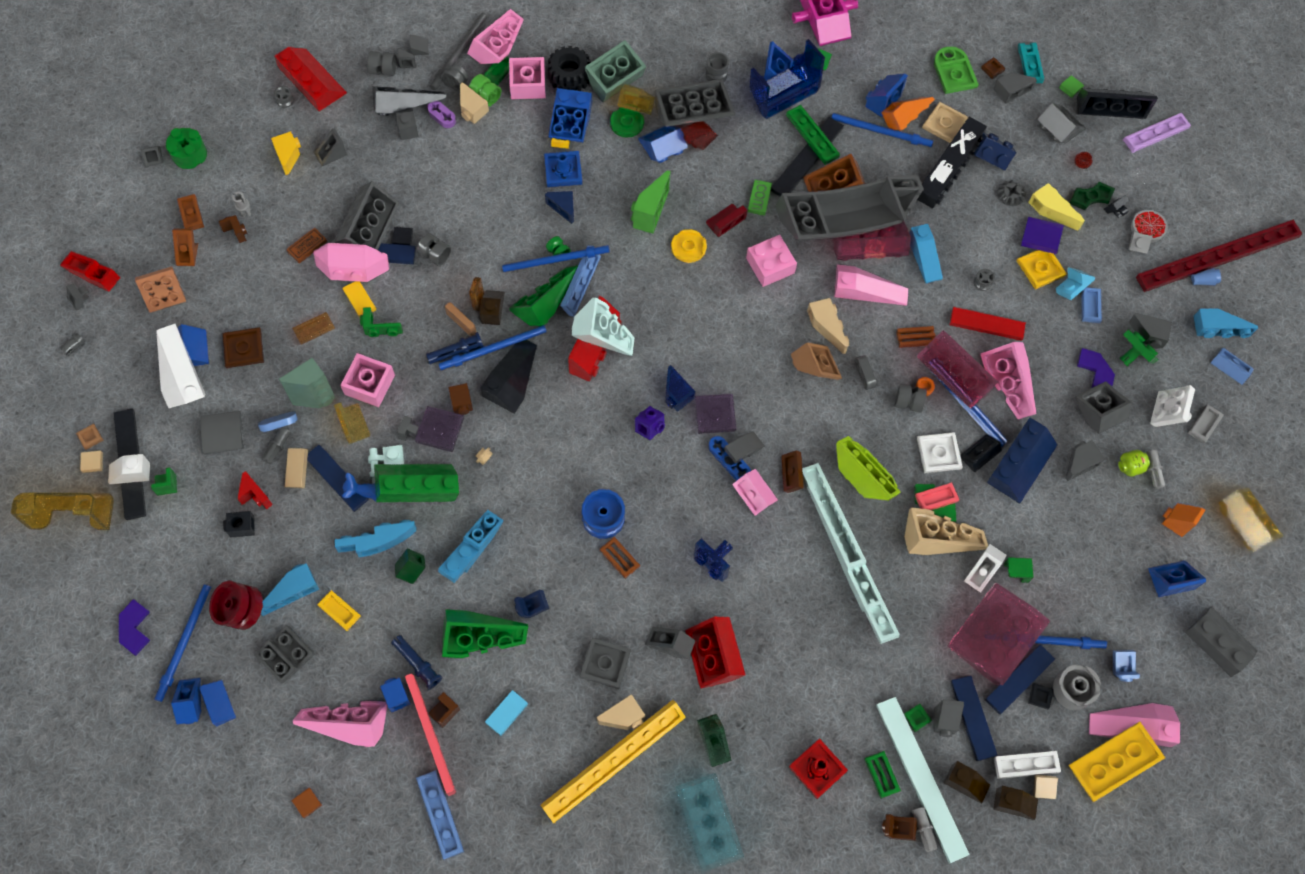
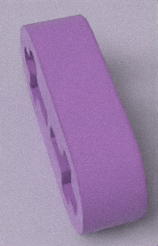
[427,101,456,128]

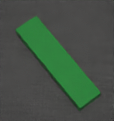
[786,105,840,165]

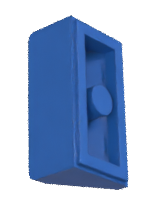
[199,680,236,727]

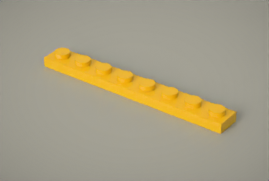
[540,700,686,823]

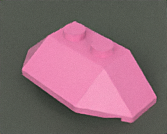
[313,243,389,282]

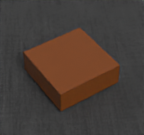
[291,787,322,819]

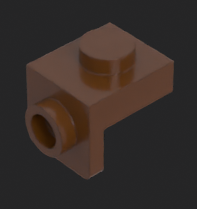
[219,215,248,243]
[882,814,917,841]

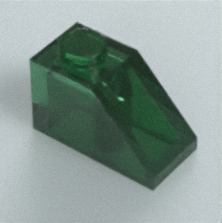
[697,714,732,767]

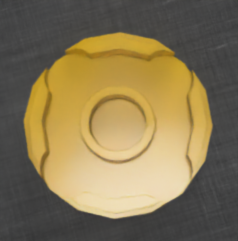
[671,229,707,263]

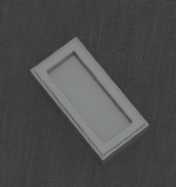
[1188,404,1224,444]

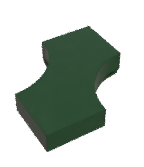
[1069,182,1115,210]

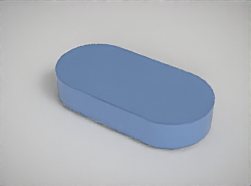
[258,412,298,432]

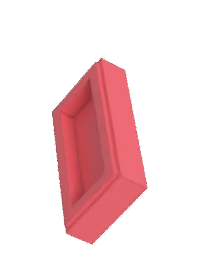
[915,482,959,510]

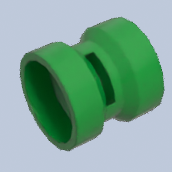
[546,236,571,255]

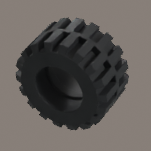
[548,46,591,91]

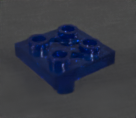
[694,538,733,582]

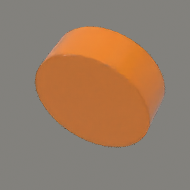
[915,377,935,396]

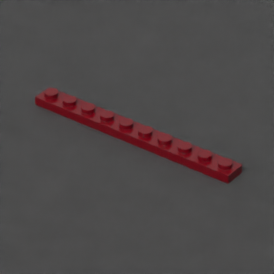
[1136,219,1303,292]

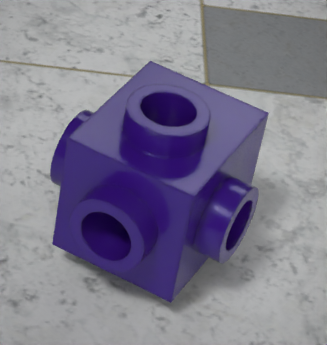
[635,406,665,440]

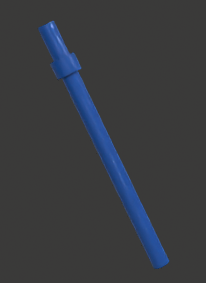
[832,113,933,147]
[502,245,610,272]
[438,325,547,370]
[154,584,211,702]
[984,631,1107,649]

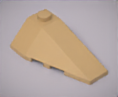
[904,508,988,555]

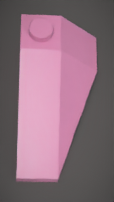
[467,9,524,64]
[834,265,908,306]
[981,342,1036,419]
[293,701,387,747]

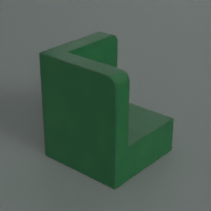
[395,548,426,584]

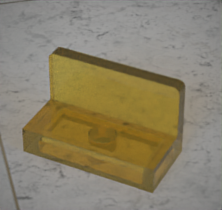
[334,402,370,444]

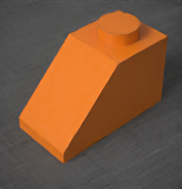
[1162,503,1206,537]

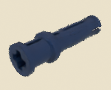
[426,332,484,365]
[391,635,442,690]

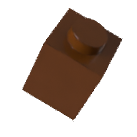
[448,383,473,415]

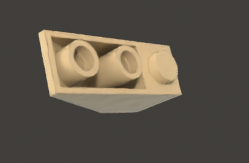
[807,298,849,354]

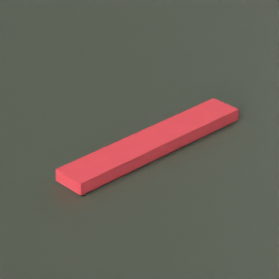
[405,673,456,796]

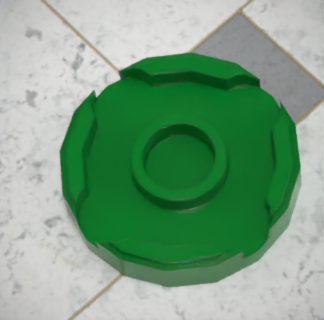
[610,106,644,138]

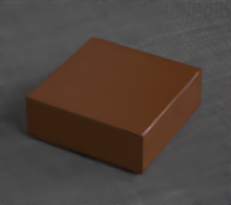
[981,57,1005,79]

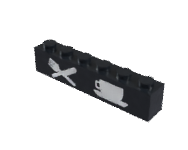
[917,116,987,209]

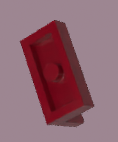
[706,204,747,237]

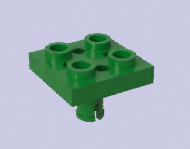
[1120,330,1159,366]

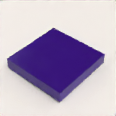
[1021,217,1064,254]

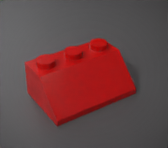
[685,616,746,689]

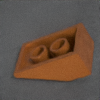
[803,154,866,192]

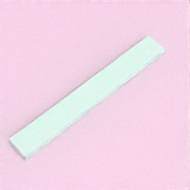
[876,697,970,864]

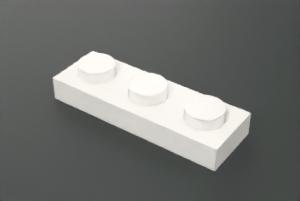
[994,751,1061,779]

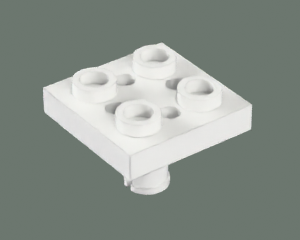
[1150,385,1195,427]

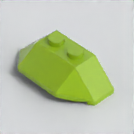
[836,436,901,500]

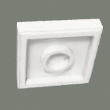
[917,432,963,473]

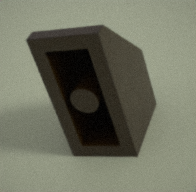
[480,290,505,325]
[944,761,990,804]
[993,785,1038,820]

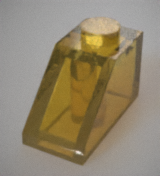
[618,84,655,115]

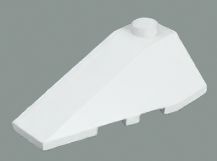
[156,323,206,408]

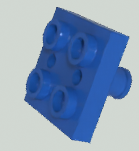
[544,151,582,187]

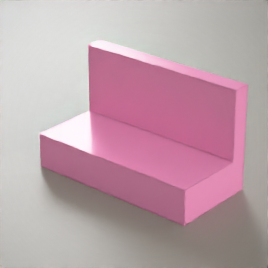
[732,469,778,516]

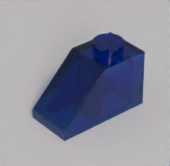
[665,365,696,412]

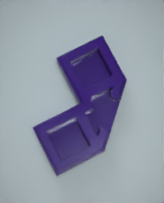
[1077,348,1115,388]
[119,599,150,656]

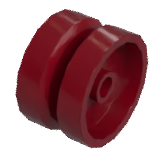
[209,580,263,630]

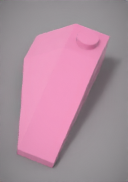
[1089,703,1180,747]

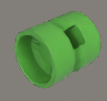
[469,74,502,106]

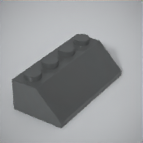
[334,181,400,250]

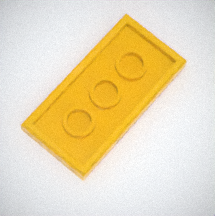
[1068,721,1165,802]

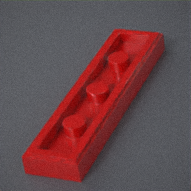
[949,307,1026,341]

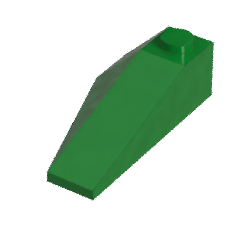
[509,266,578,327]

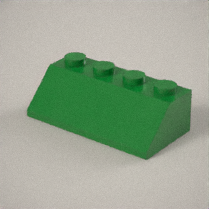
[374,464,459,502]

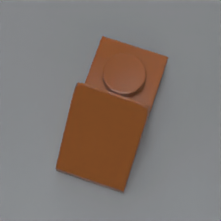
[172,228,199,266]

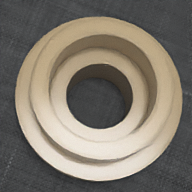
[476,447,493,465]

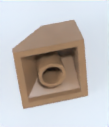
[791,342,842,380]

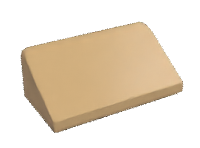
[285,448,308,488]

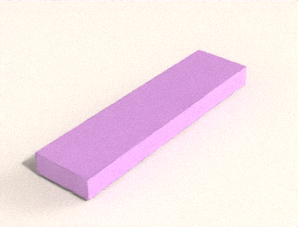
[1123,113,1191,153]

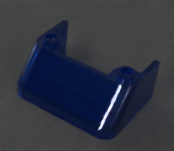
[749,39,825,119]

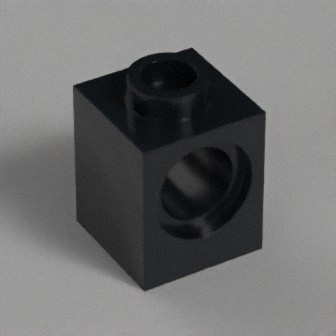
[223,511,255,538]

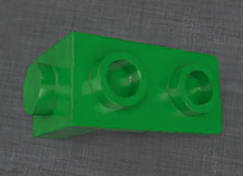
[360,307,403,337]

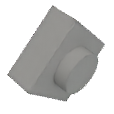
[1128,232,1152,254]

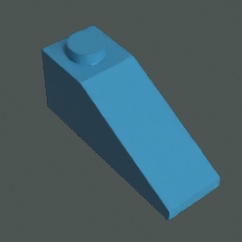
[907,224,943,284]
[261,563,319,616]

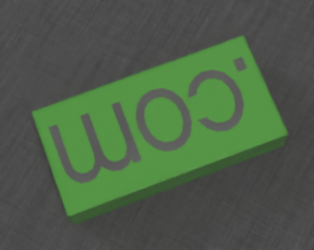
[748,180,772,216]

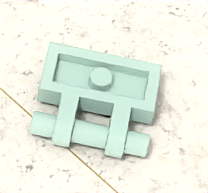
[368,445,404,484]

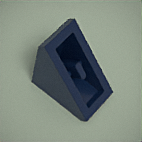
[545,191,574,224]

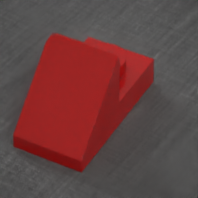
[238,471,273,510]

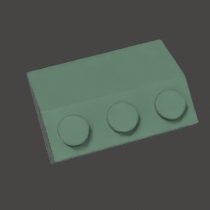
[585,40,646,102]
[279,358,335,408]

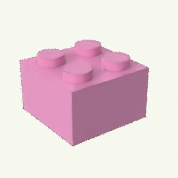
[509,57,546,99]
[746,235,797,287]
[340,353,395,407]

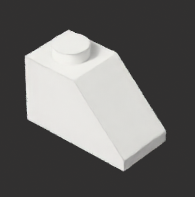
[108,454,150,484]
[964,544,1007,593]

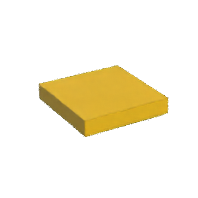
[1017,250,1067,290]

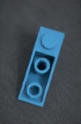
[1193,309,1258,338]

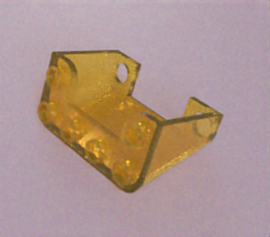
[11,492,114,530]

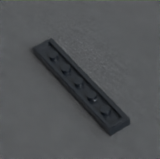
[771,117,844,197]
[113,408,146,520]

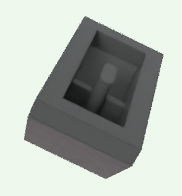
[314,128,347,166]

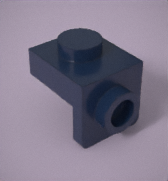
[514,589,549,618]

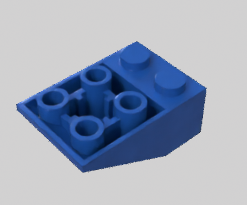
[548,88,593,143]

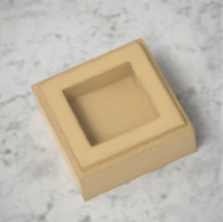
[80,451,103,473]
[1033,775,1058,799]

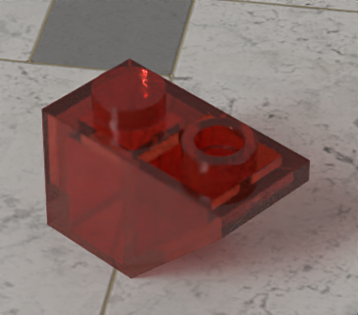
[681,121,718,150]

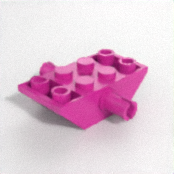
[792,0,858,46]

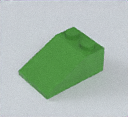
[631,170,671,234]

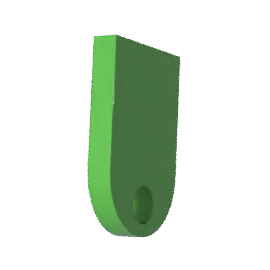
[934,47,979,94]

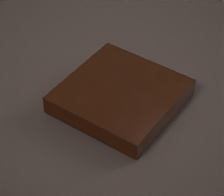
[222,327,264,368]

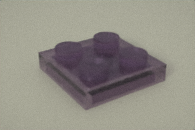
[695,394,737,434]
[415,406,464,452]

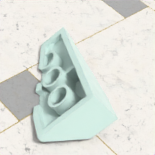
[572,298,635,356]

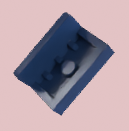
[974,133,1017,171]

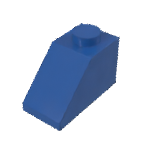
[171,678,201,724]

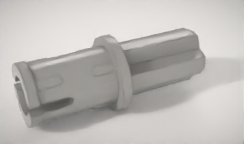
[232,191,251,217]
[1146,450,1165,489]
[912,807,937,852]

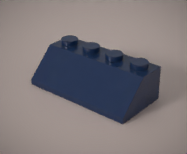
[987,417,1058,504]

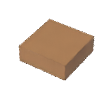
[76,423,103,450]

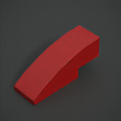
[60,251,120,292]

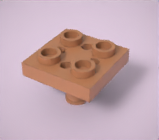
[135,266,186,313]

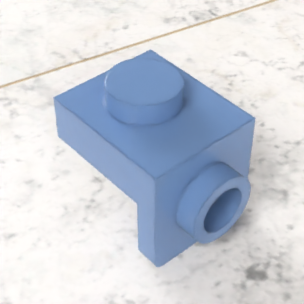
[1113,650,1140,682]

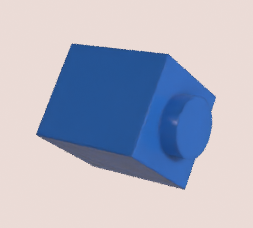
[380,678,411,713]

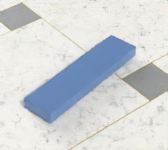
[560,246,601,317]
[416,770,464,860]

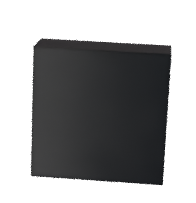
[392,227,413,245]
[1028,683,1054,710]

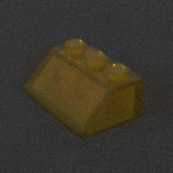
[1218,488,1283,552]

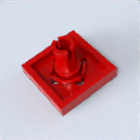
[789,738,848,799]

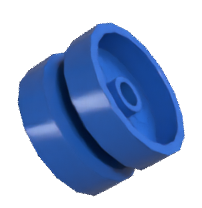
[582,489,625,539]

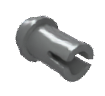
[59,333,85,356]

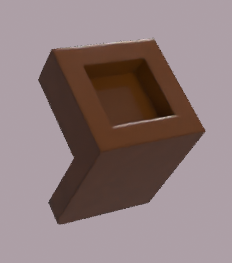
[429,692,460,728]

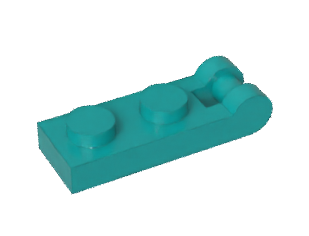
[1018,42,1044,83]

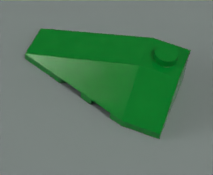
[442,609,528,658]

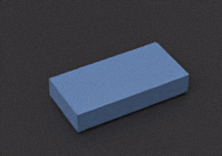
[1081,287,1102,323]

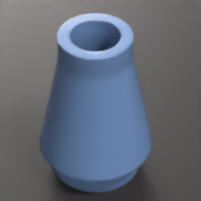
[1191,268,1221,286]

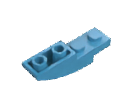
[438,510,503,583]
[335,520,417,557]

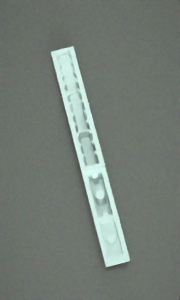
[802,463,900,644]

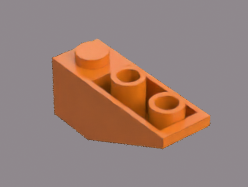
[881,97,935,131]

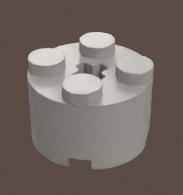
[1052,665,1101,710]

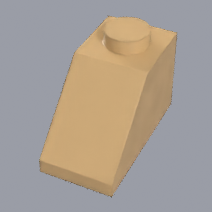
[460,82,489,124]
[597,694,645,730]

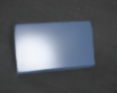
[1211,348,1254,385]

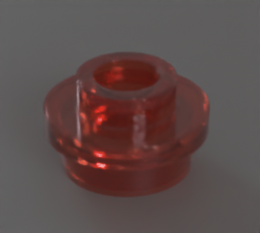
[1074,152,1093,169]

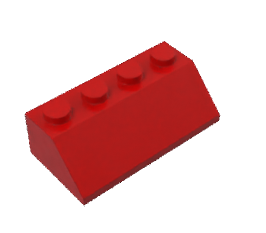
[274,47,347,111]
[568,296,622,382]

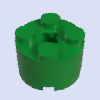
[166,128,207,169]

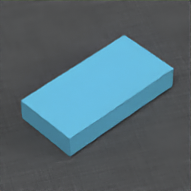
[485,690,528,736]

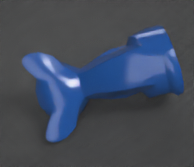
[342,473,376,502]

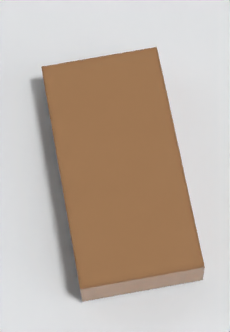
[445,302,476,336]

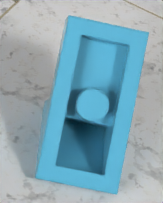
[1056,267,1095,300]

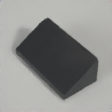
[960,434,1002,472]

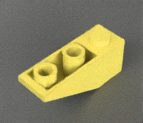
[1028,183,1085,231]

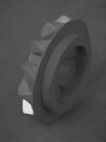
[997,180,1026,206]

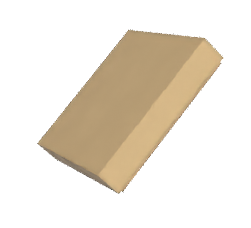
[922,102,968,143]

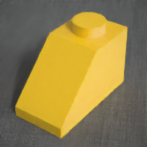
[271,131,301,175]

